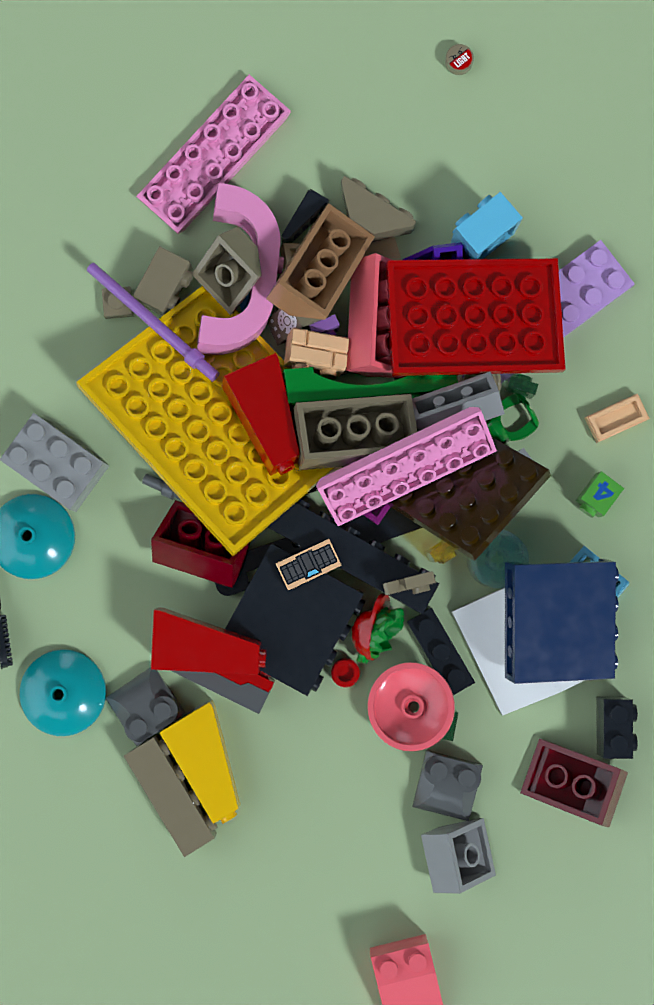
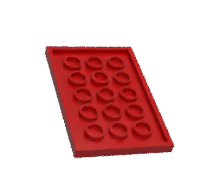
[386,258,566,376]

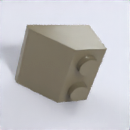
[192,227,261,315]

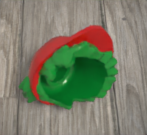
[352,593,404,664]

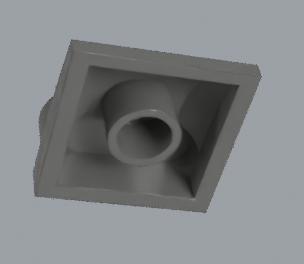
[106,667,186,746]
[412,750,483,821]

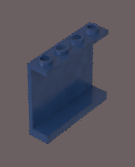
[505,559,619,684]

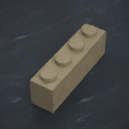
[124,734,218,857]

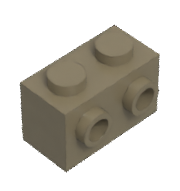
[133,246,193,316]

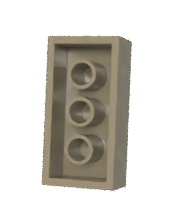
[291,394,418,470]

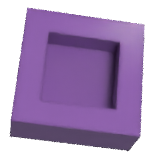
[309,314,340,335]

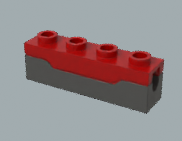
[172,671,275,714]

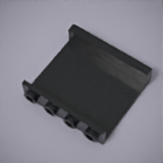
[225,543,366,697]

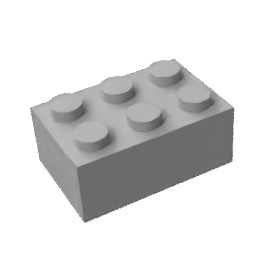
[0,413,109,512]

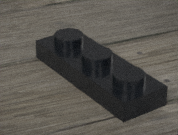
[407,608,475,696]

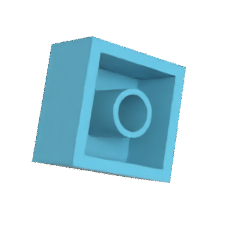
[451,192,523,259]

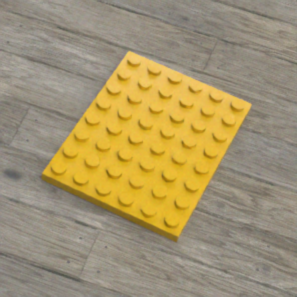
[76,286,334,556]

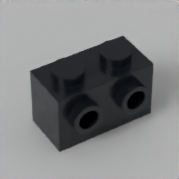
[596,696,638,759]

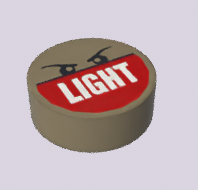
[445,44,474,75]

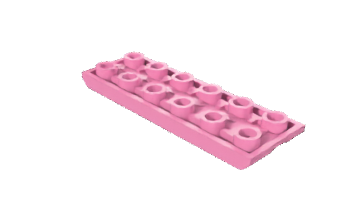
[136,74,291,234]
[316,407,497,526]

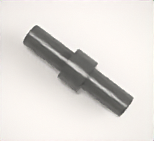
[142,474,182,501]

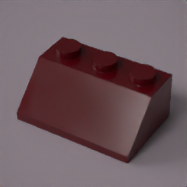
[151,500,251,588]

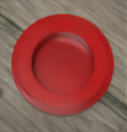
[331,658,360,687]

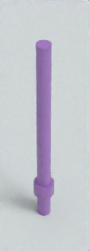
[87,262,220,382]

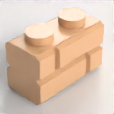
[284,327,349,380]

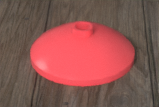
[368,663,455,751]

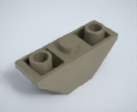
[341,176,416,242]

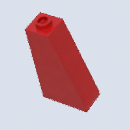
[222,353,299,476]
[151,607,266,675]

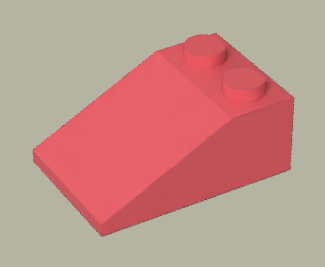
[370,934,443,1005]

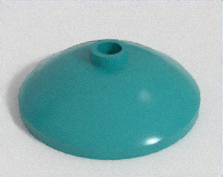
[0,494,75,579]
[19,649,106,736]

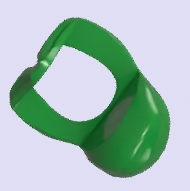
[485,393,539,443]

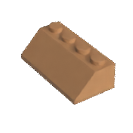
[266,203,375,320]

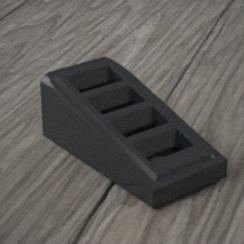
[281,189,329,244]

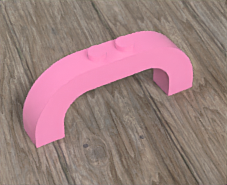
[197,183,284,355]

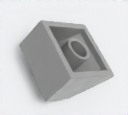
[421,818,496,894]

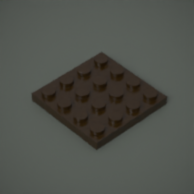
[388,437,551,561]

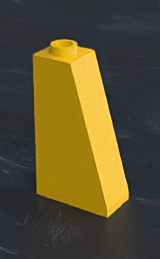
[159,700,240,824]

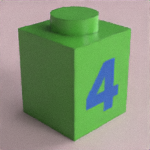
[575,471,625,518]

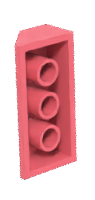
[346,253,406,378]

